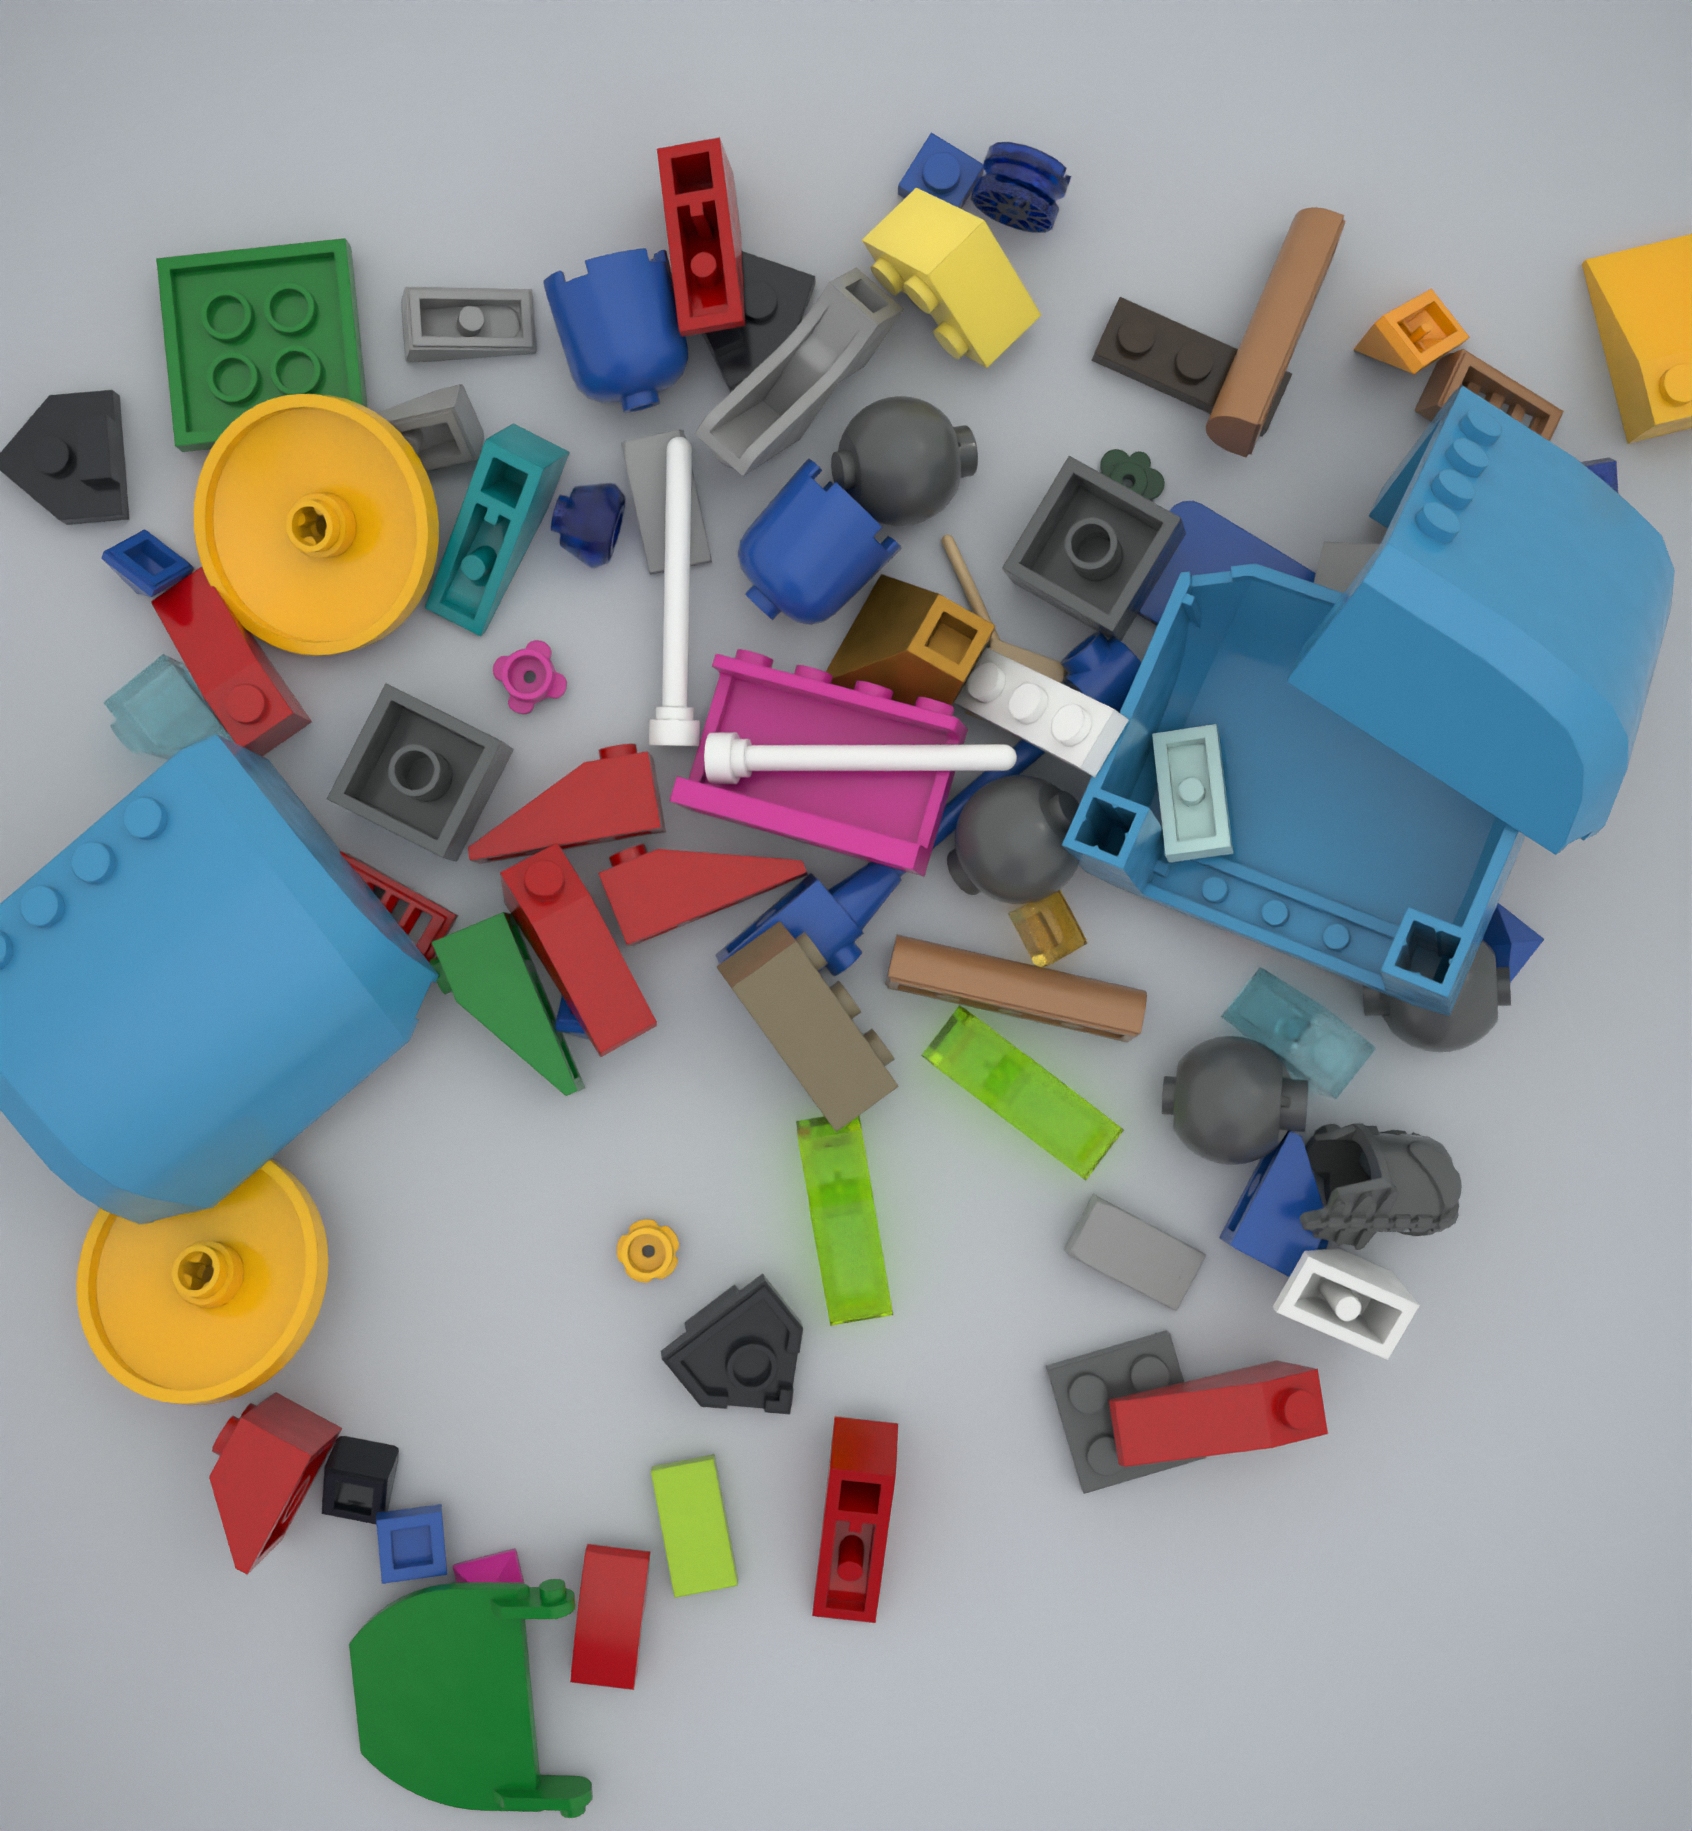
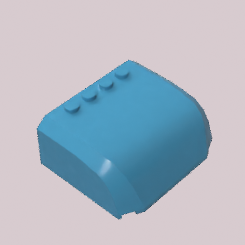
[1286,386,1675,855]
[1062,563,1525,1016]
[0,734,439,1224]

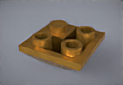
[826,574,995,706]

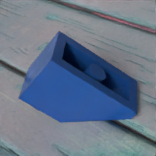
[1219,1130,1328,1277]

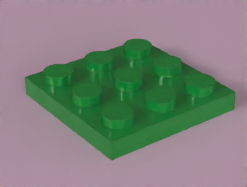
[156,238,368,452]

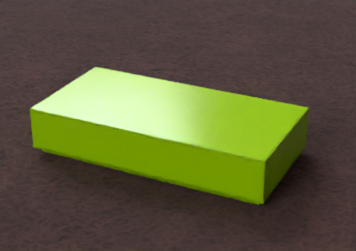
[651,1454,739,1598]

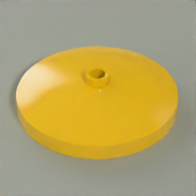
[193,394,439,656]
[76,1159,329,1405]

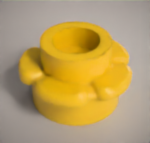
[617,1219,679,1283]

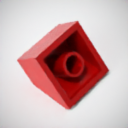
[209,1392,342,1575]

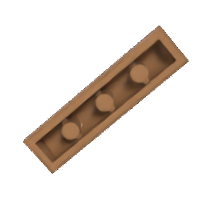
[1205,207,1346,458]
[885,934,1147,1042]

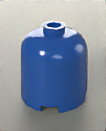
[543,248,688,413]
[738,458,902,625]

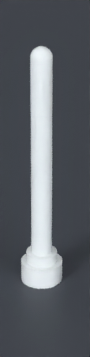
[649,437,700,746]
[704,732,1017,784]

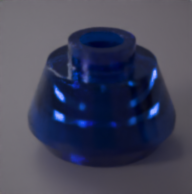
[551,483,626,569]

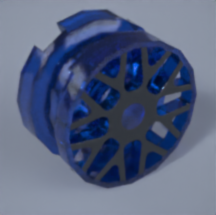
[971,142,1072,233]

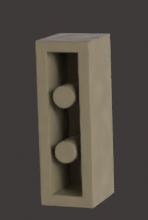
[717,921,899,1132]

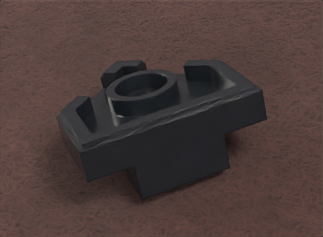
[702,251,816,393]
[0,390,129,525]
[660,1274,803,1414]

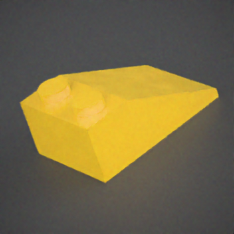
[1582,234,1692,444]

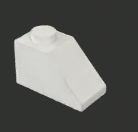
[1273,1248,1420,1360]

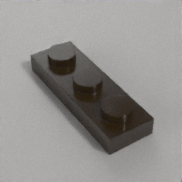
[1091,297,1292,437]

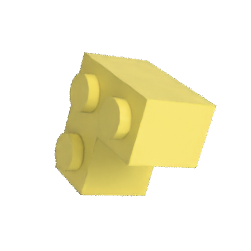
[862,188,1041,368]

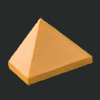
[1353,288,1470,374]

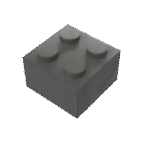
[1002,456,1186,641]
[327,683,514,862]

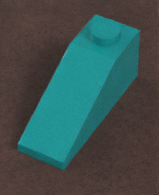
[425,423,570,636]

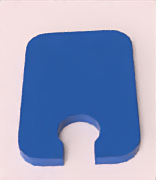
[1138,501,1316,626]

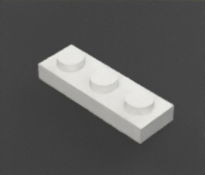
[954,647,1129,777]

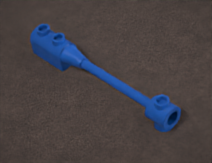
[715,631,1141,976]

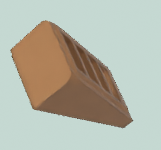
[1415,349,1564,441]

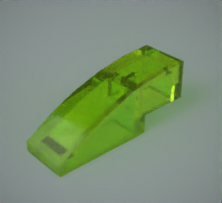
[921,1005,1124,1181]
[796,1115,893,1326]

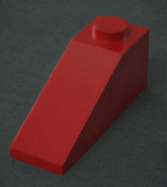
[657,137,745,337]
[151,567,312,756]
[468,744,666,864]
[500,843,657,1057]
[598,844,808,946]
[1109,1360,1328,1467]
[812,1416,898,1623]

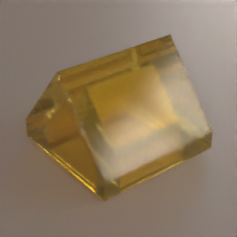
[1008,890,1087,967]

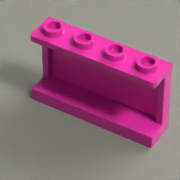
[669,649,968,877]

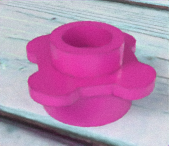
[493,640,567,714]

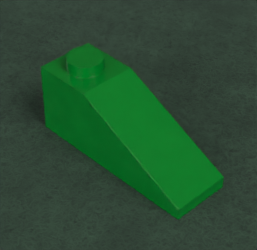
[430,912,585,1096]

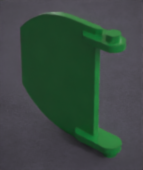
[349,1579,593,1818]

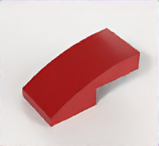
[570,1544,651,1690]

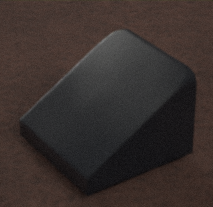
[321,1436,399,1525]

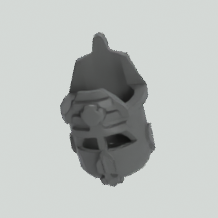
[1299,1123,1462,1250]

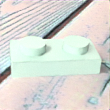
[1152,724,1233,863]

